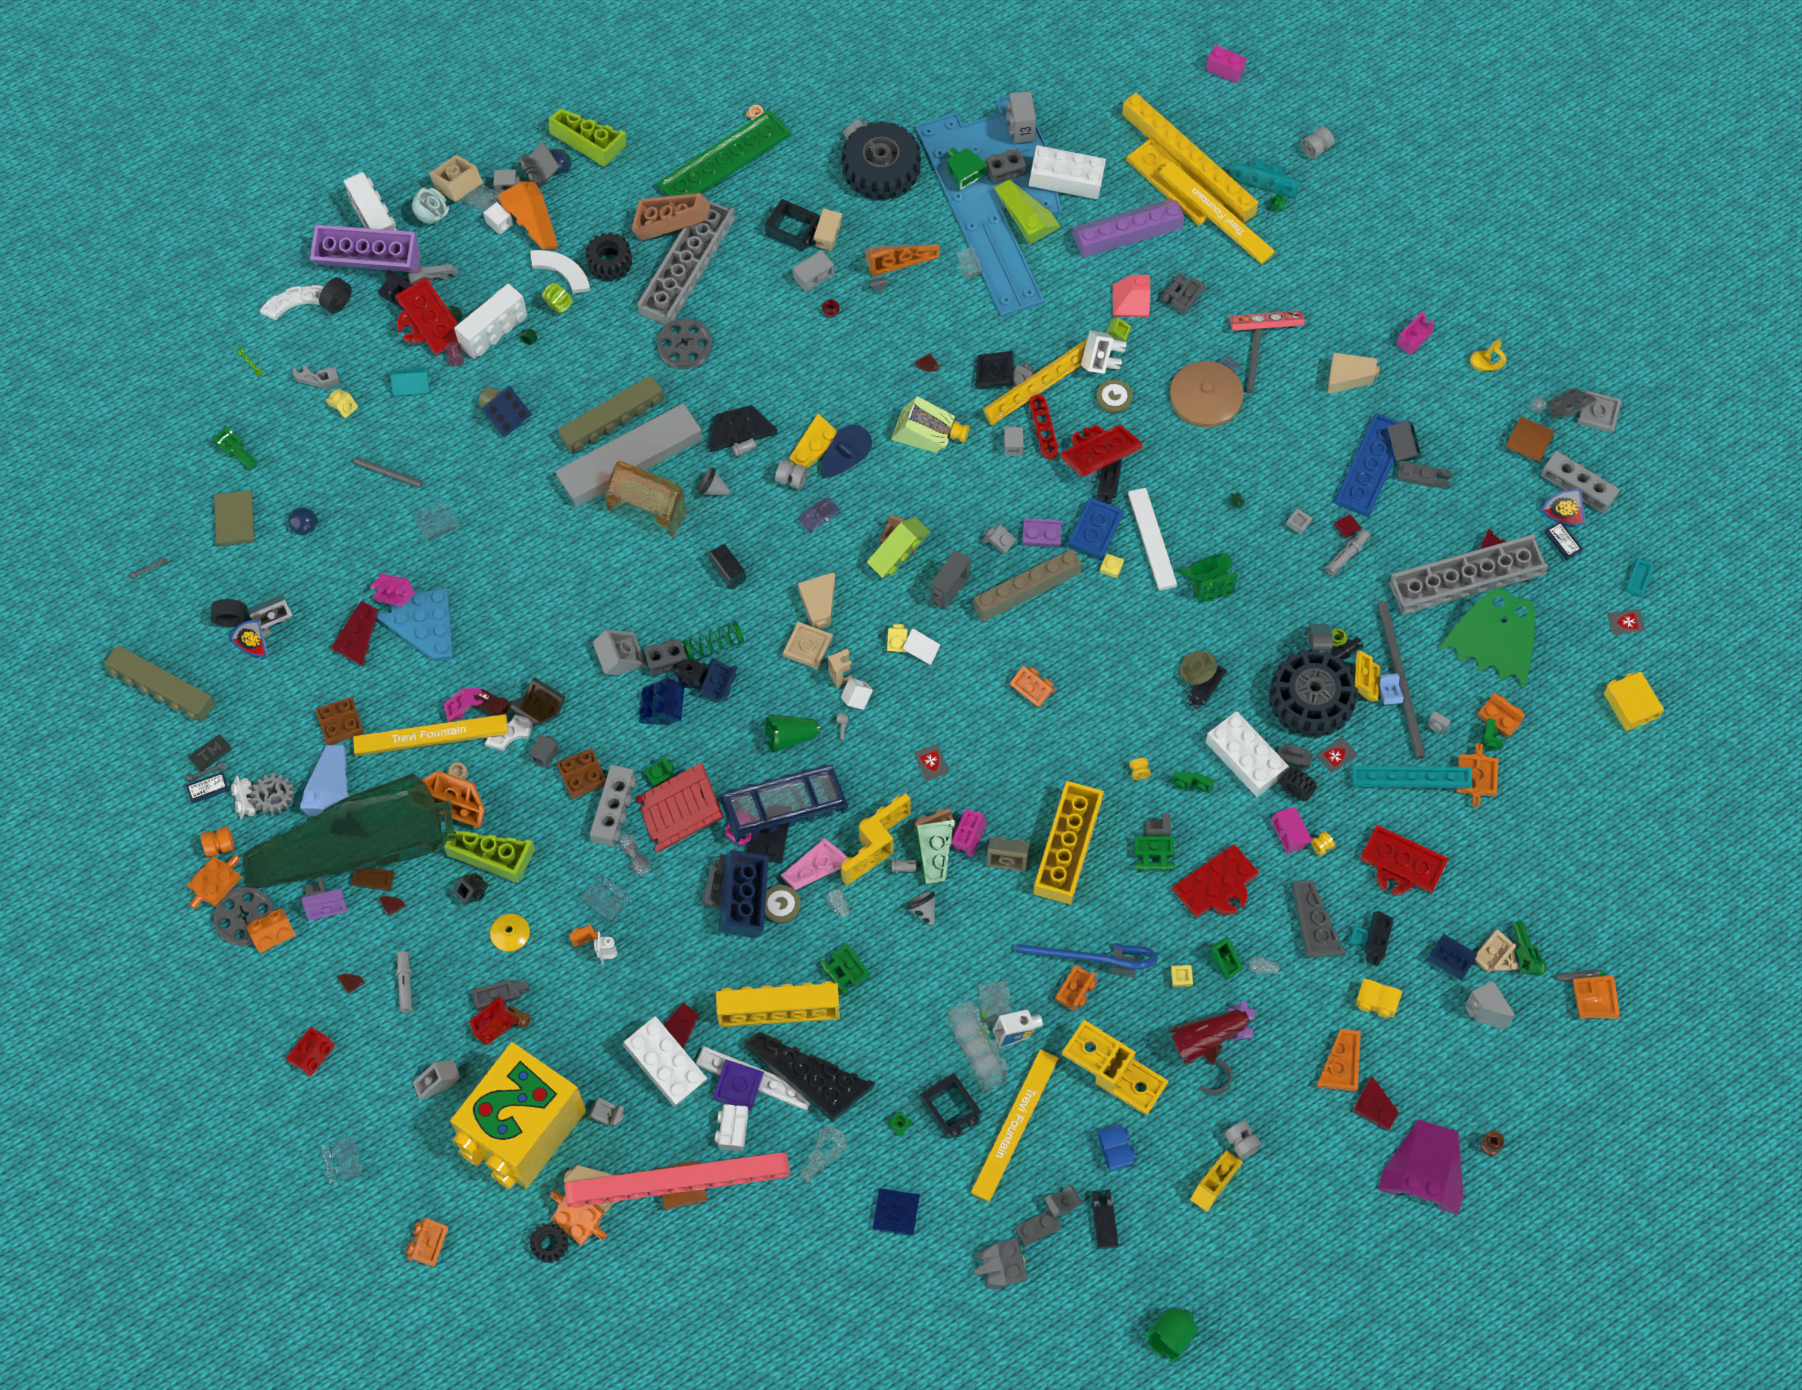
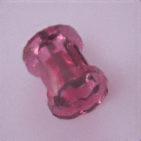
[446,342,464,366]

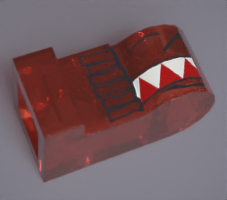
[474,689,510,716]

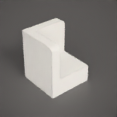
[484,203,513,235]
[841,678,873,710]

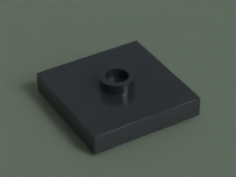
[975,351,1014,389]

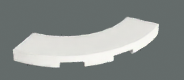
[530,250,590,294]
[260,285,324,320]

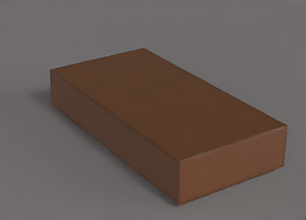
[351,865,395,892]

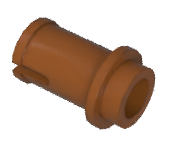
[508,1005,531,1028]

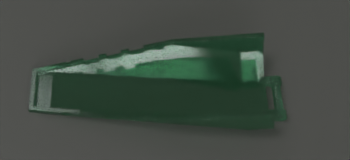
[243,773,457,889]

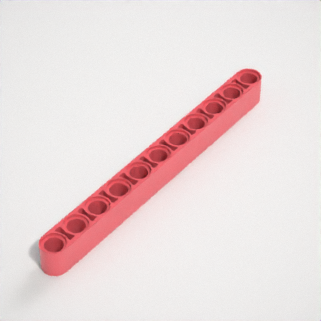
[564,1153,791,1207]

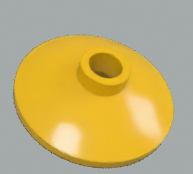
[490,914,530,952]

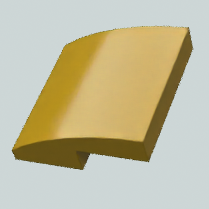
[1355,650,1380,702]

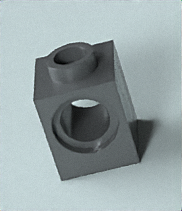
[529,734,559,769]

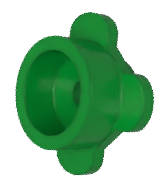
[1270,194,1287,211]
[888,1112,912,1136]

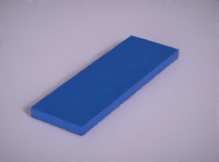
[1334,413,1400,517]

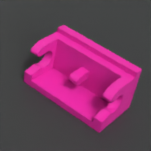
[1397,312,1434,355]
[371,573,415,606]
[444,688,483,722]
[1271,807,1312,854]
[951,809,987,857]

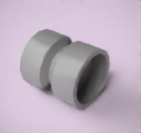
[1301,126,1335,159]
[775,459,808,490]
[1224,1120,1262,1159]

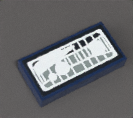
[1545,521,1583,561]
[186,772,230,804]

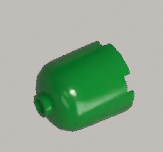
[1144,1307,1197,1362]

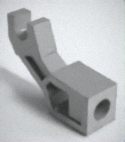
[408,264,458,285]
[292,365,340,390]

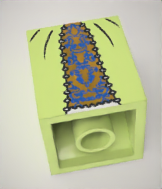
[891,396,955,453]

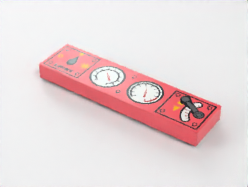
[1230,311,1305,331]

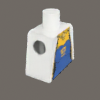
[993,1010,1043,1048]

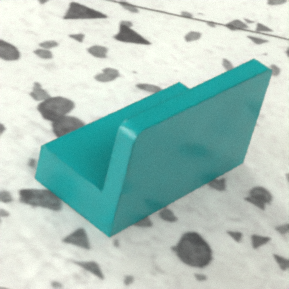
[390,367,430,396]

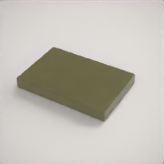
[214,490,255,546]

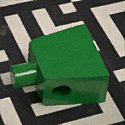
[946,147,987,191]

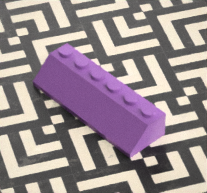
[1070,199,1184,258]
[310,225,420,273]

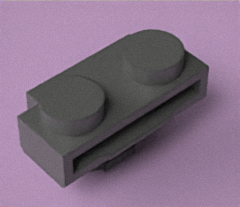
[1277,744,1313,769]

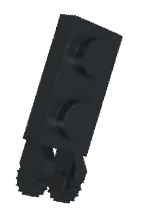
[1092,1189,1119,1250]

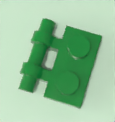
[1134,836,1175,872]
[820,944,870,995]

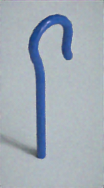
[1016,943,1158,969]

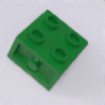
[1191,570,1238,603]

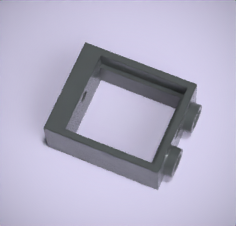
[930,550,971,609]

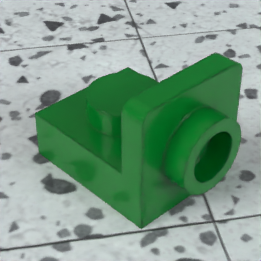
[1481,718,1504,751]
[644,755,675,788]

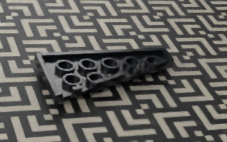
[745,1031,875,1122]

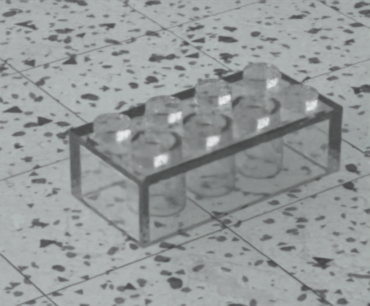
[948,1000,1008,1092]

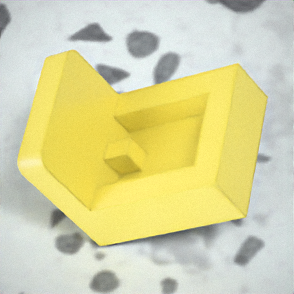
[325,389,358,418]
[887,624,908,652]

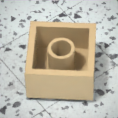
[429,155,483,202]

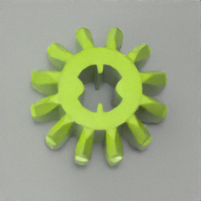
[542,283,573,313]

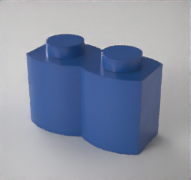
[1097,1124,1136,1173]

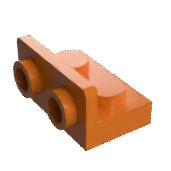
[1010,666,1056,707]
[1477,693,1525,738]
[406,1218,448,1267]

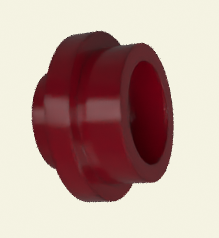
[822,299,840,317]

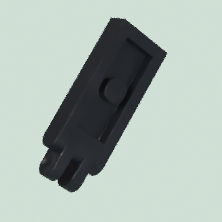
[1098,459,1122,505]
[1187,665,1227,710]
[1364,911,1393,967]

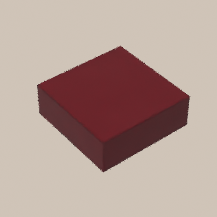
[1334,514,1361,539]

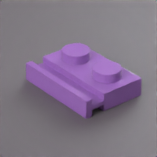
[1023,518,1062,548]
[302,889,348,921]

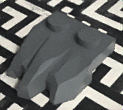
[973,1238,1028,1290]

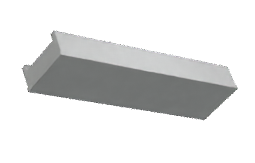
[637,196,736,325]
[555,403,702,507]
[1389,534,1548,615]

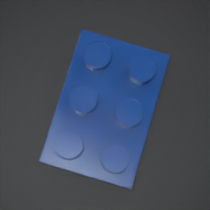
[1068,498,1124,559]

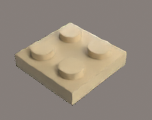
[783,622,833,669]

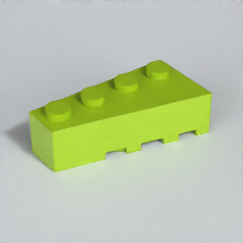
[549,109,626,167]
[444,830,535,883]

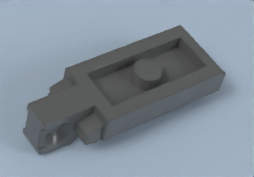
[702,854,725,910]
[472,979,530,1011]

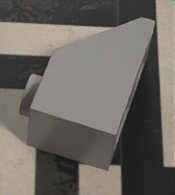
[412,1060,461,1100]

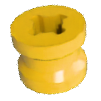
[950,421,970,443]
[1129,758,1151,780]
[1310,831,1335,856]

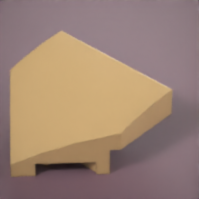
[1474,929,1518,972]

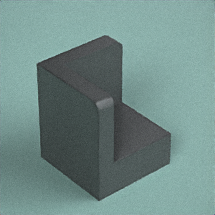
[1145,814,1171,836]
[305,876,327,897]
[1111,949,1137,978]

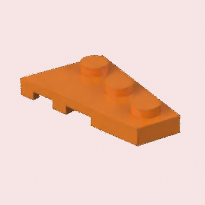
[1316,1029,1361,1092]

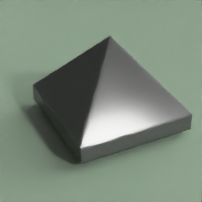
[868,277,888,293]

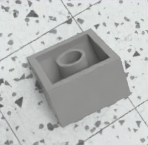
[593,630,646,675]
[1466,981,1515,1029]

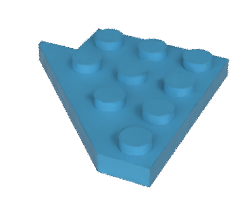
[377,589,453,662]

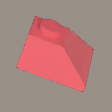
[1112,275,1150,317]

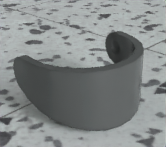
[1199,1060,1233,1096]

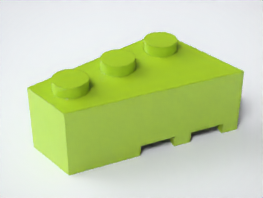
[867,517,931,578]

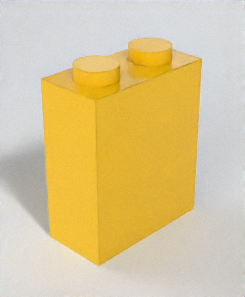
[1603,672,1664,732]

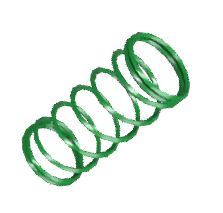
[683,621,744,660]

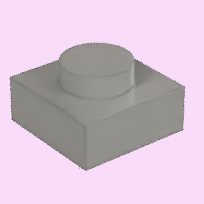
[1286,508,1313,535]
[1427,711,1451,734]

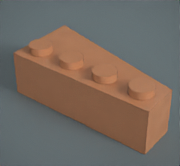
[632,193,710,241]

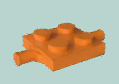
[1456,743,1499,807]
[187,854,242,910]
[550,1190,608,1245]

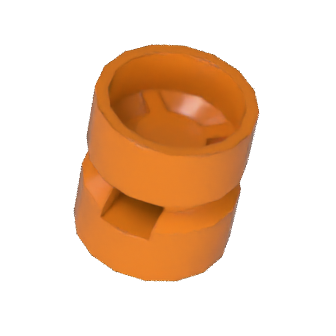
[201,826,235,857]

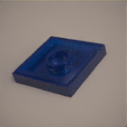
[873,1188,920,1236]

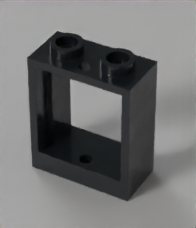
[765,199,819,251]
[920,1073,982,1140]

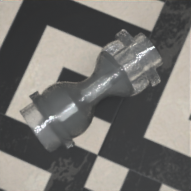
[618,834,652,877]

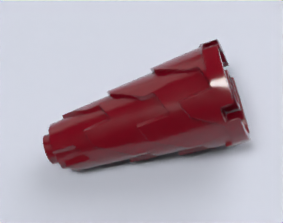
[1169,1009,1250,1066]

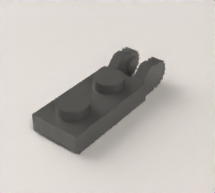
[1397,461,1451,489]

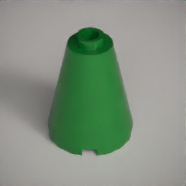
[765,714,820,753]

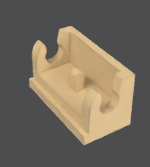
[814,208,842,252]
[828,649,852,689]

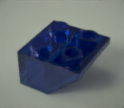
[639,678,685,725]

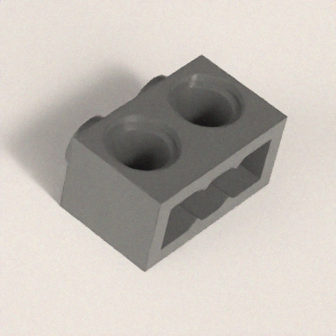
[985,148,1026,185]
[644,639,687,677]

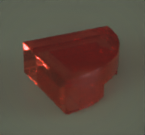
[915,353,940,372]
[379,896,406,916]
[337,973,365,994]
[1204,1045,1222,1065]

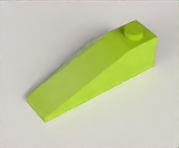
[994,180,1060,245]

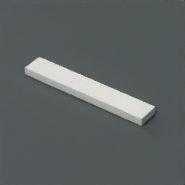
[1128,488,1177,591]
[696,1046,810,1111]

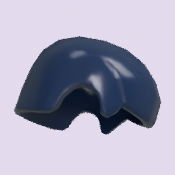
[550,148,572,175]
[288,507,319,535]

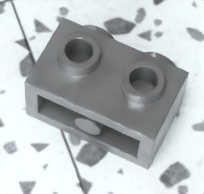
[247,594,292,630]

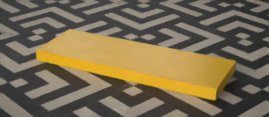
[1126,138,1225,226]

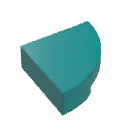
[1347,925,1369,946]

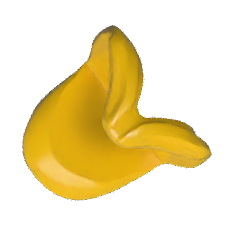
[1470,339,1506,371]

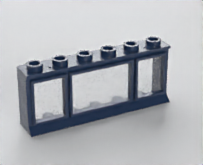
[721,764,849,843]

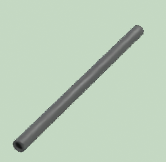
[1378,601,1426,759]

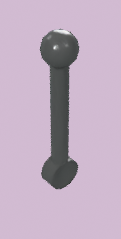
[130,558,168,579]
[186,762,226,782]

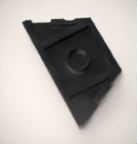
[709,405,778,453]

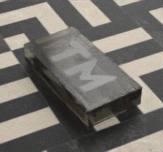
[188,734,232,772]

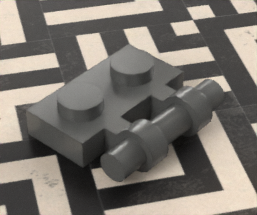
[1160,273,1206,314]

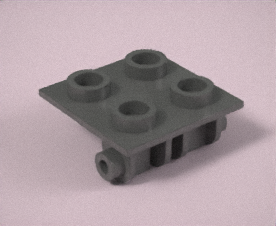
[518,141,560,189]
[1545,388,1597,418]

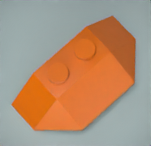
[408,771,485,828]

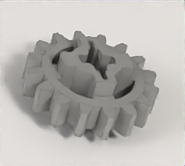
[251,774,295,816]

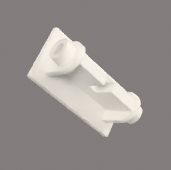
[231,776,257,820]
[594,932,617,964]

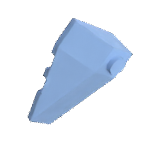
[300,745,349,818]

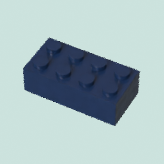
[718,850,769,938]

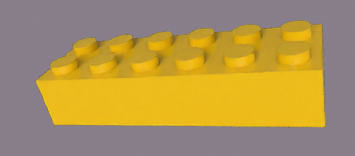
[1033,781,1104,905]
[716,981,840,1027]

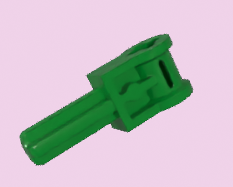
[211,426,258,470]
[1513,920,1546,976]

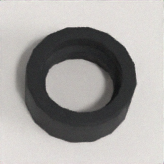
[319,277,352,314]
[210,599,247,627]

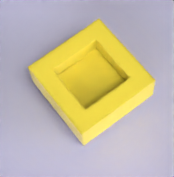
[1100,554,1124,578]
[1171,965,1193,988]

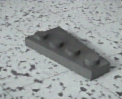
[1292,880,1346,958]

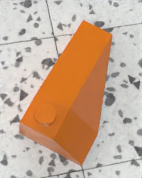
[497,182,558,249]
[865,245,940,277]

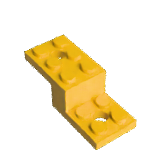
[841,793,911,886]
[1062,1020,1169,1116]

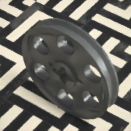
[657,318,712,369]
[214,887,275,946]

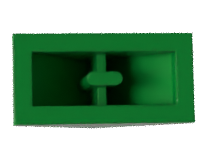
[1208,936,1243,980]

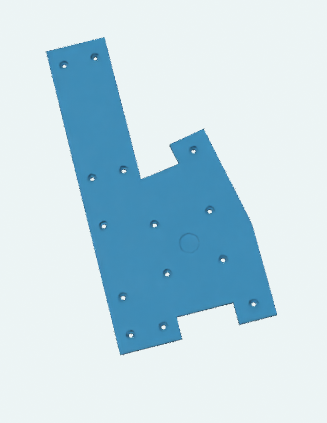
[915,96,1062,317]

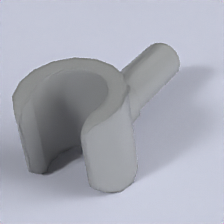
[836,713,849,741]

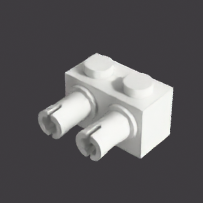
[1081,330,1126,374]

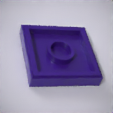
[713,1059,764,1111]

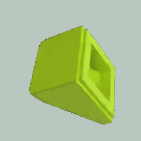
[1106,317,1132,341]

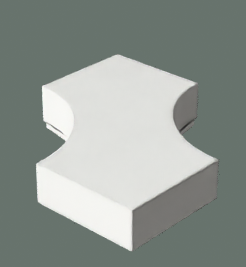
[485,715,534,751]

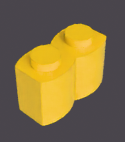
[1355,979,1402,1019]

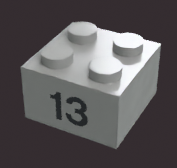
[1006,91,1036,143]

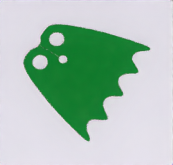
[1439,588,1535,688]

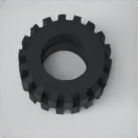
[586,232,632,282]

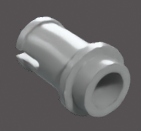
[731,438,756,457]
[891,858,916,874]

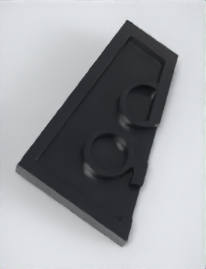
[745,804,792,864]

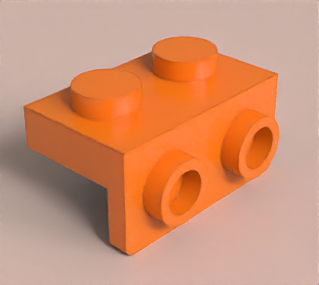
[246,908,296,953]
[1055,965,1098,1012]

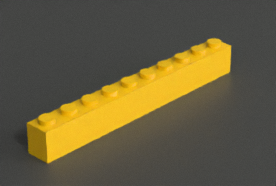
[1122,93,1258,223]

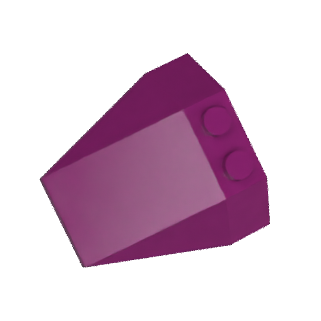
[1378,1120,1464,1215]

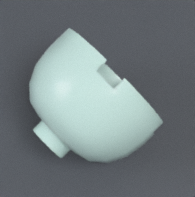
[412,187,449,224]

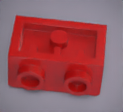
[469,996,517,1045]
[286,1027,335,1077]

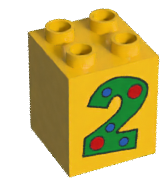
[450,1042,586,1190]

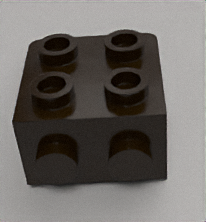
[509,678,566,725]

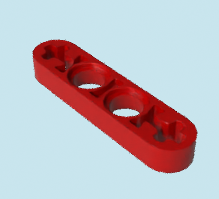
[1030,394,1058,460]

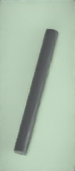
[1246,329,1262,394]
[354,457,423,488]

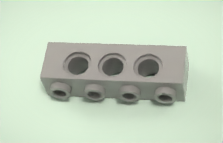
[1541,451,1620,515]
[590,765,637,847]

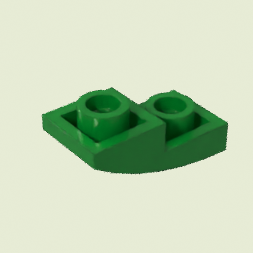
[1171,772,1215,794]

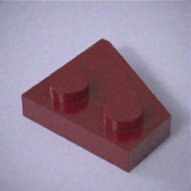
[1353,1077,1399,1132]

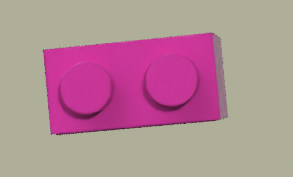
[1206,45,1247,83]

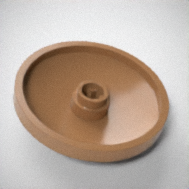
[1170,361,1243,428]

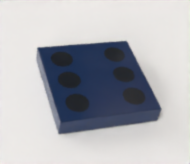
[481,386,532,437]

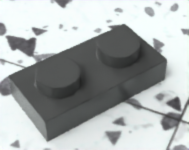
[1015,1210,1062,1247]

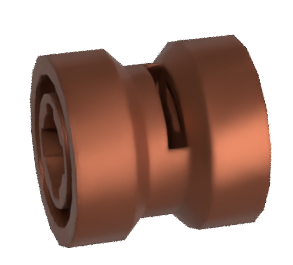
[1481,1131,1505,1156]

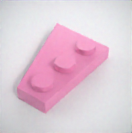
[781,838,848,890]

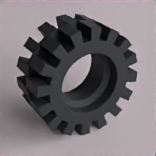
[1279,767,1317,802]
[529,1222,569,1263]

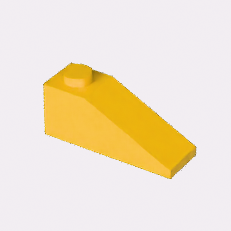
[1190,1150,1243,1211]

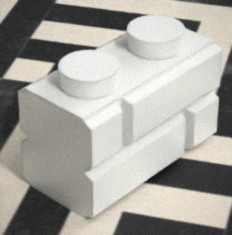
[715,1105,749,1152]

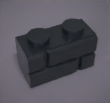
[709,544,746,590]

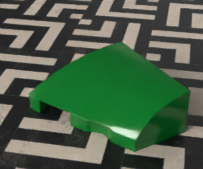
[1178,553,1232,581]

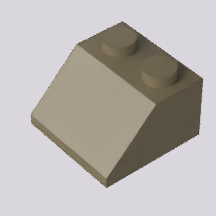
[987,837,1029,872]

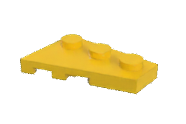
[789,414,838,468]

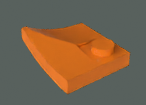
[1572,975,1620,1020]

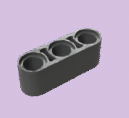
[1308,623,1333,651]

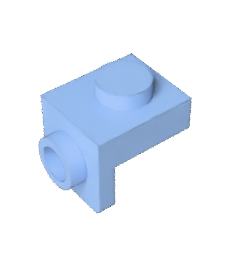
[1379,674,1404,705]

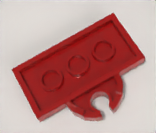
[395,277,458,356]
[1060,424,1142,477]
[1360,825,1449,895]
[1172,844,1259,919]

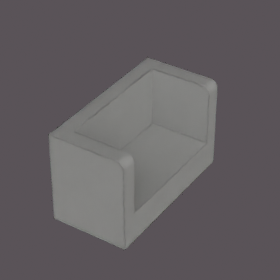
[792,250,835,293]

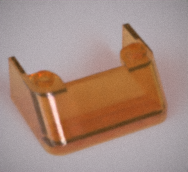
[605,461,687,537]

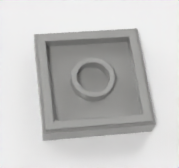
[1577,390,1622,433]

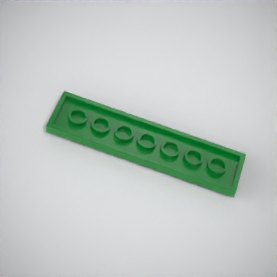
[657,110,791,196]

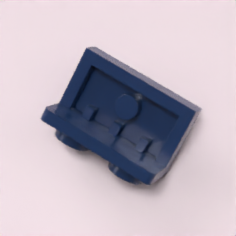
[697,658,738,703]
[1427,934,1477,981]

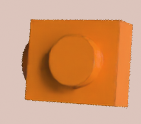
[569,925,598,948]

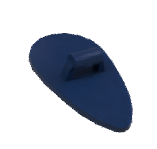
[821,425,872,478]

